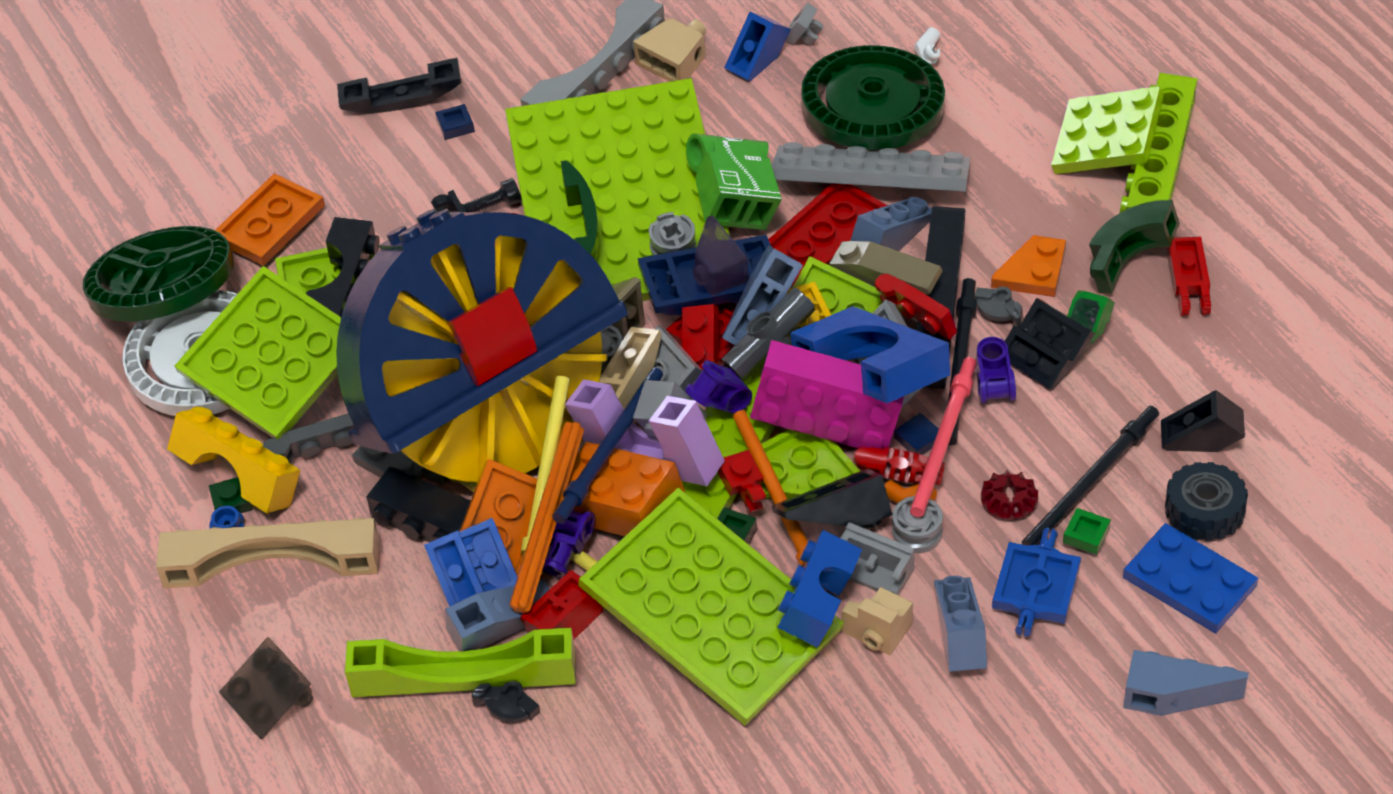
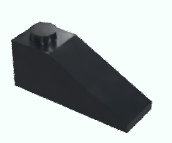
[771,469,892,529]

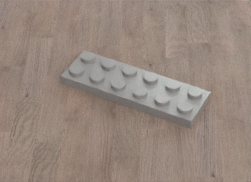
[772,142,970,192]

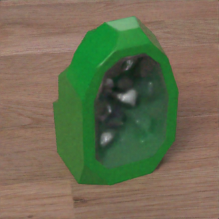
[1067,290,1115,345]

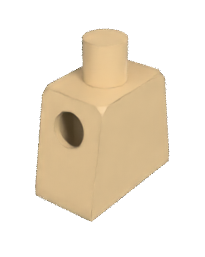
[633,18,707,82]

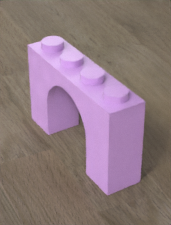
[565,379,725,486]

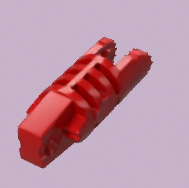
[853,446,945,485]

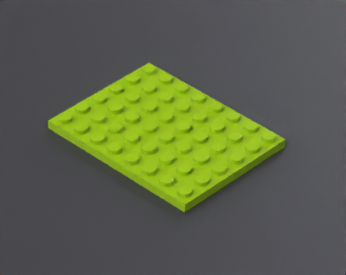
[505,78,731,301]

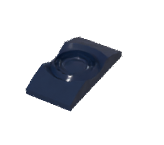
[638,235,771,315]

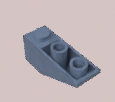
[850,197,932,251]
[934,575,987,672]
[445,580,549,651]
[1123,650,1249,716]

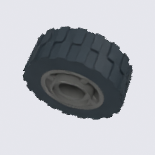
[1165,462,1248,541]

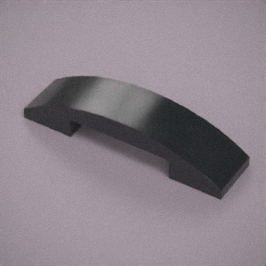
[337,57,462,113]

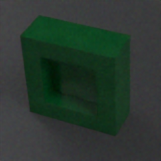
[208,477,252,513]
[717,507,757,544]

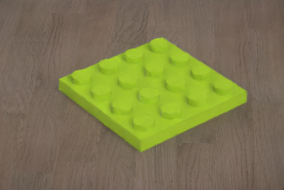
[174,266,341,440]

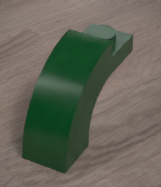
[1089,200,1180,294]

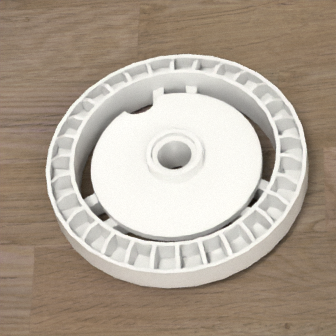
[123,290,237,416]

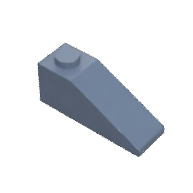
[722,245,803,345]

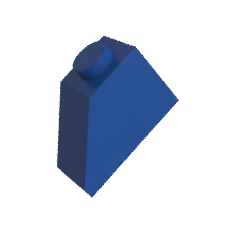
[724,11,791,81]

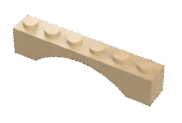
[156,518,380,588]

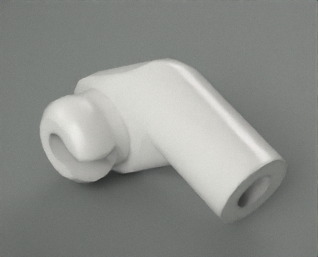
[914,27,941,64]

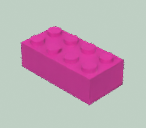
[750,340,904,449]

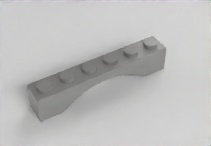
[520,0,665,106]

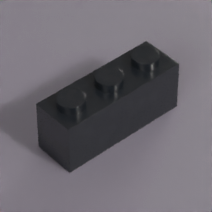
[366,466,471,542]

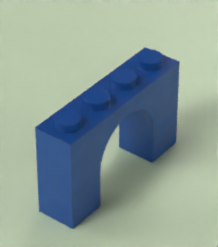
[790,306,950,404]

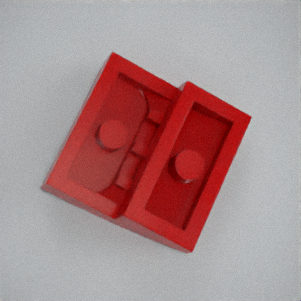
[447,287,537,386]

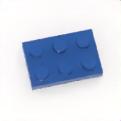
[1123,523,1259,634]

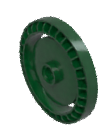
[801,45,945,150]
[82,226,234,322]

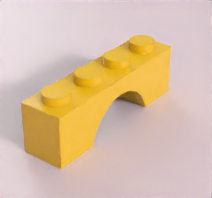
[167,407,301,513]

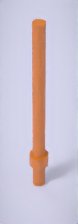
[733,410,826,591]

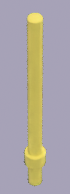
[520,376,570,557]

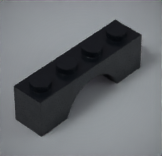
[306,217,380,317]

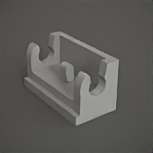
[840,522,915,596]

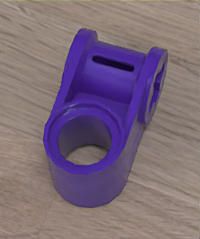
[976,337,1016,404]
[685,360,753,414]

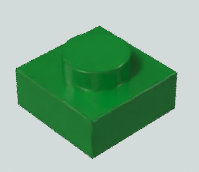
[1063,508,1111,555]

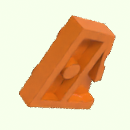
[991,235,1066,297]

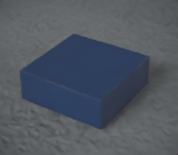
[435,104,475,140]
[894,413,939,455]

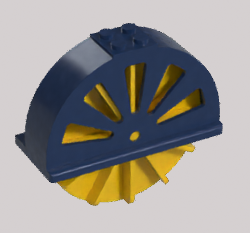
[336,209,629,482]

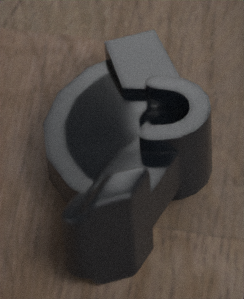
[472,681,540,723]

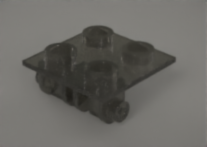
[219,637,313,740]

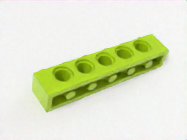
[1120,73,1198,213]

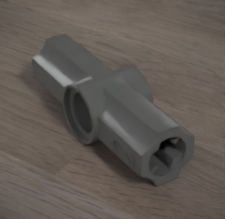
[721,287,816,382]

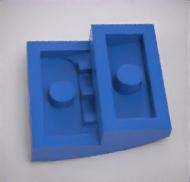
[424,518,517,607]

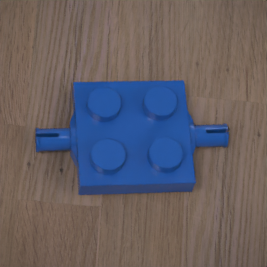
[992,528,1081,637]

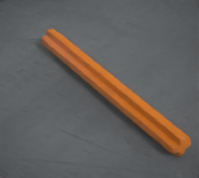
[509,422,584,613]

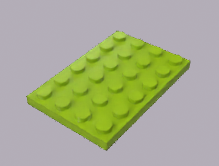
[578,488,844,726]

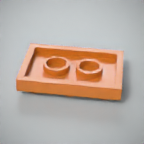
[215,173,325,266]
[459,459,537,577]

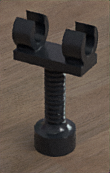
[431,178,522,213]

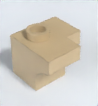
[842,587,913,656]

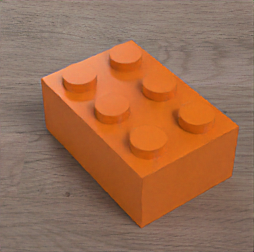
[568,442,686,536]

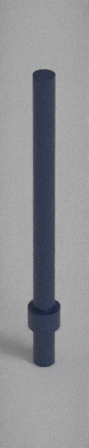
[552,367,664,524]

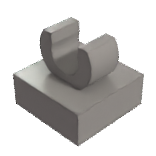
[786,2,824,45]

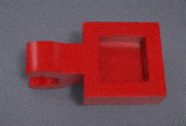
[717,450,766,513]

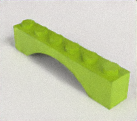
[345,628,576,697]

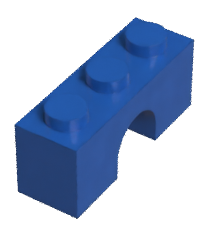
[777,530,862,648]

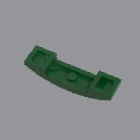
[561,160,600,262]

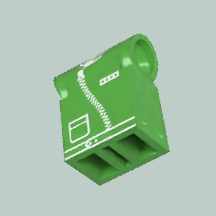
[686,133,782,230]

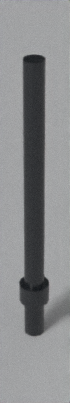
[947,278,977,445]
[1022,405,1159,546]

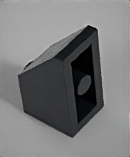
[1161,390,1245,452]

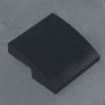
[1004,298,1096,390]

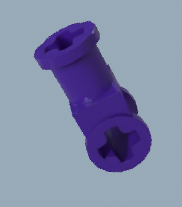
[542,510,596,579]

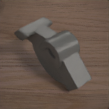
[975,287,1024,327]

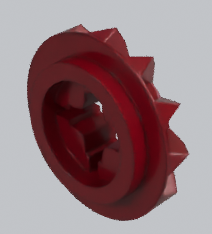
[981,469,1038,520]

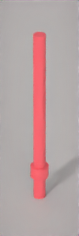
[910,357,977,517]

